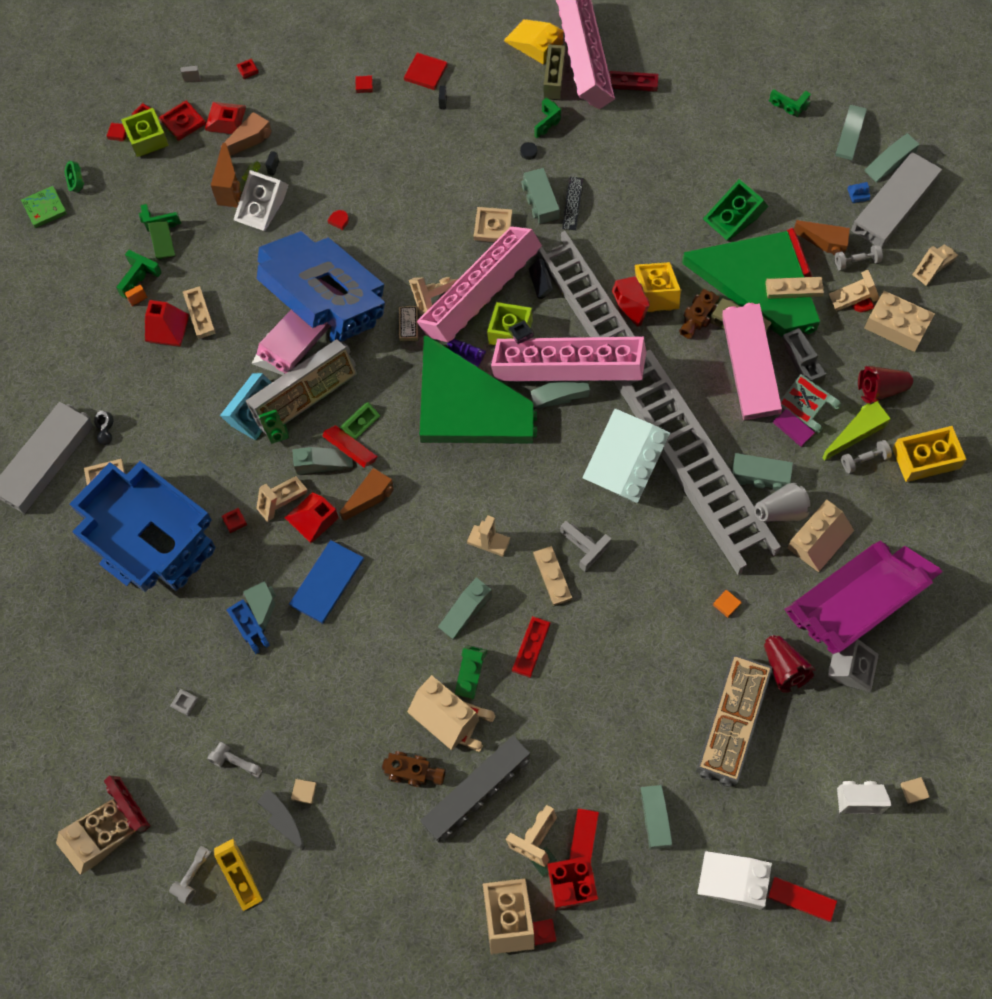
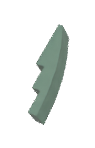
[835,105,867,160]

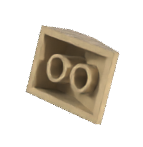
[483,879,534,954]

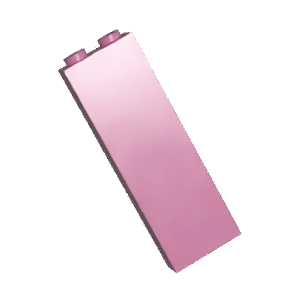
[256,279,344,374]
[722,303,782,420]

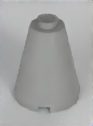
[754,483,810,521]

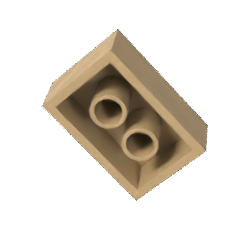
[864,291,935,352]

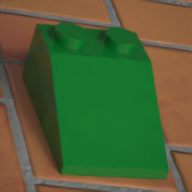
[703,179,769,241]

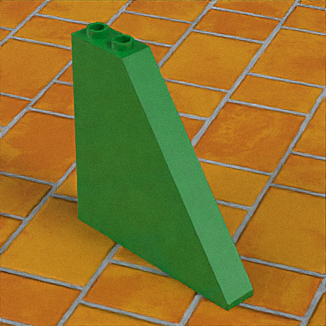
[682,231,820,337]
[419,336,537,444]

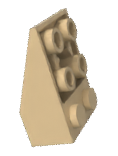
[56,799,136,875]

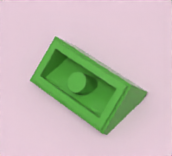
[148,221,175,260]
[339,402,380,440]

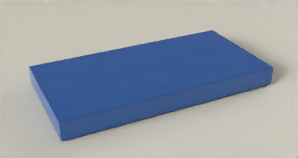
[289,540,364,624]

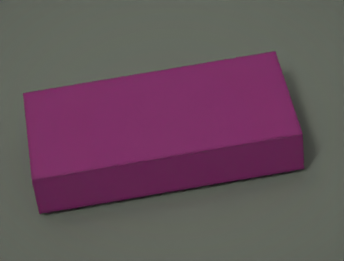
[773,409,815,447]

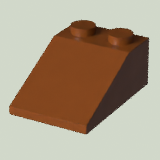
[210,143,243,208]

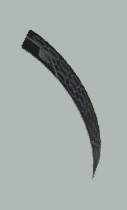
[562,177,584,231]

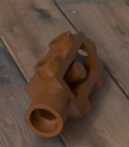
[679,289,719,339]
[382,751,446,787]

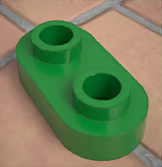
[65,160,84,193]

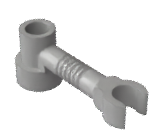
[207,742,262,778]
[169,846,211,905]

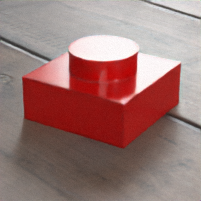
[532,919,557,946]

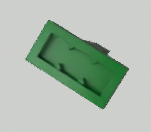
[116,250,162,299]
[454,645,488,699]

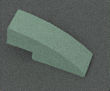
[865,133,919,182]
[531,380,590,409]
[641,785,672,850]

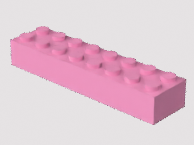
[556,0,615,109]
[417,227,542,342]
[491,337,646,381]

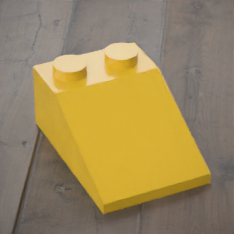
[504,19,563,65]
[635,262,681,312]

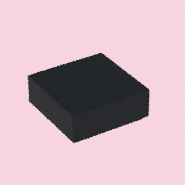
[438,86,447,110]
[265,151,279,176]
[508,320,534,344]

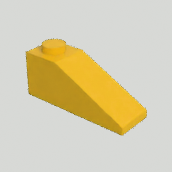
[214,838,263,911]

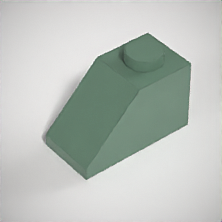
[243,581,276,630]

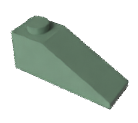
[292,447,353,475]
[438,577,492,639]

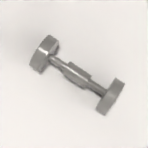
[835,245,883,270]
[841,440,892,474]

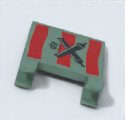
[780,374,842,433]

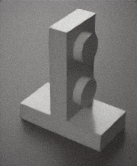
[560,521,611,572]

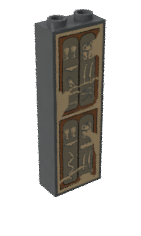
[696,654,772,787]

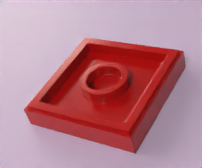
[404,52,448,90]
[159,100,206,141]

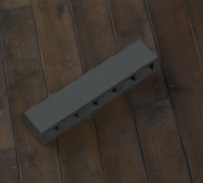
[420,736,530,842]

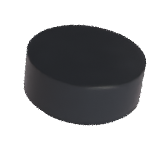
[520,142,537,160]

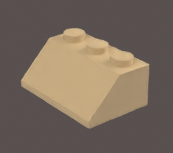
[788,500,854,572]
[407,675,479,751]

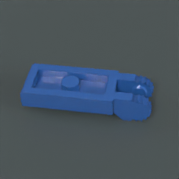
[226,599,270,654]

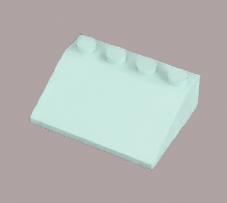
[582,409,670,503]

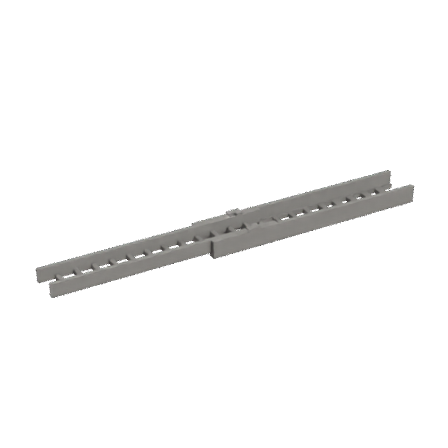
[536,231,781,575]

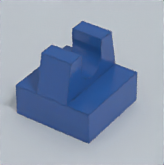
[847,182,871,203]

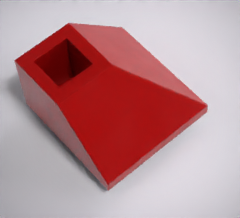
[205,102,246,134]
[612,276,650,326]
[145,300,189,347]
[284,492,339,544]
[547,856,598,911]

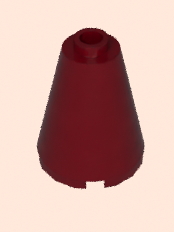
[858,366,914,403]
[764,635,816,693]

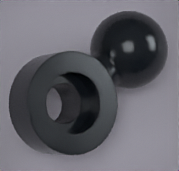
[94,411,114,445]

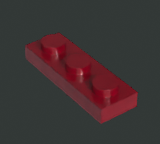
[608,71,659,92]
[103,775,151,832]

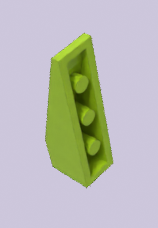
[822,402,891,461]

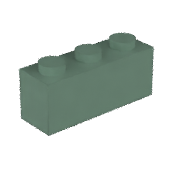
[521,168,559,224]
[731,453,793,491]

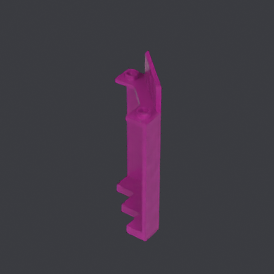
[784,540,942,654]

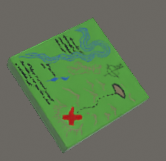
[21,186,67,228]

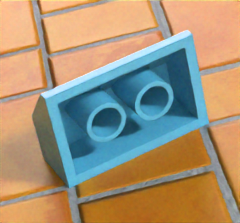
[220,373,272,440]

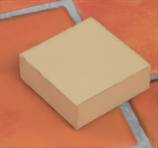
[900,777,929,804]
[291,779,317,804]

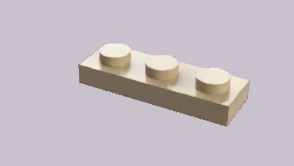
[766,277,824,299]
[183,286,216,339]
[533,546,572,606]

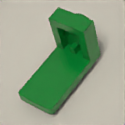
[769,89,811,117]
[534,97,561,138]
[139,204,181,231]
[259,410,289,444]

